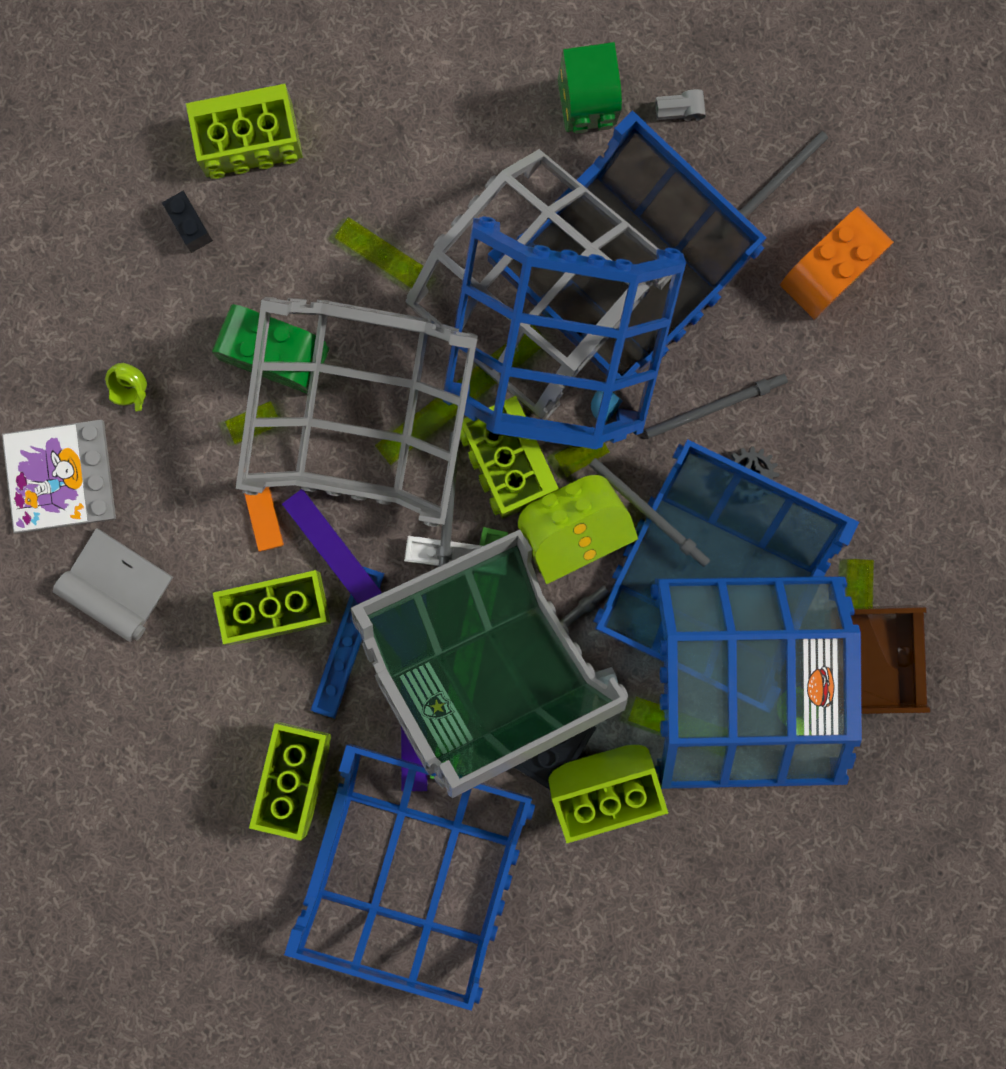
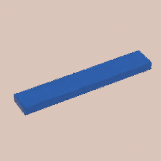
[310,566,385,719]

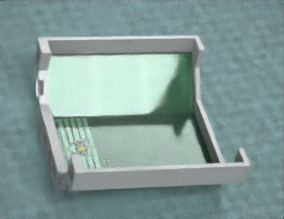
[351,529,628,798]

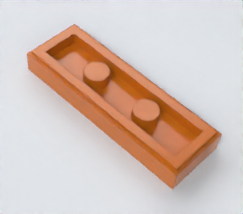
[244,472,284,552]

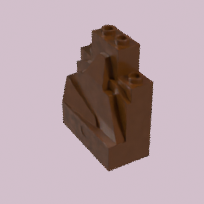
[795,605,930,714]

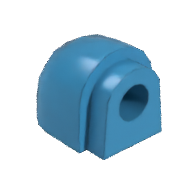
[591,391,623,423]

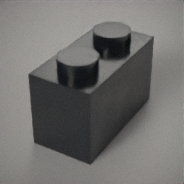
[161,190,213,253]

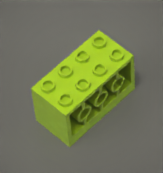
[186,84,303,179]
[460,396,559,519]

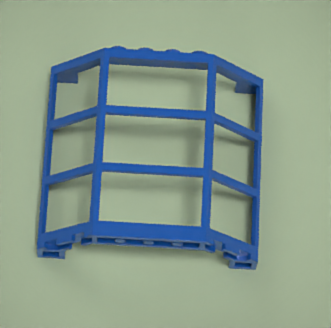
[443,216,686,449]
[284,744,535,1011]

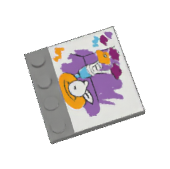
[2,420,116,534]

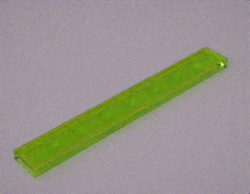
[375,325,545,466]

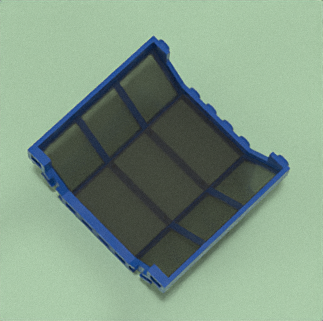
[488,110,766,381]

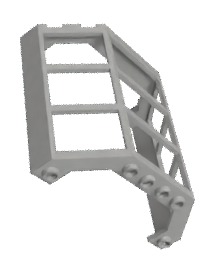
[405,149,672,420]
[236,297,478,527]

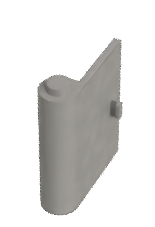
[53,528,173,642]

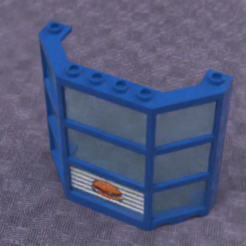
[651,576,862,789]

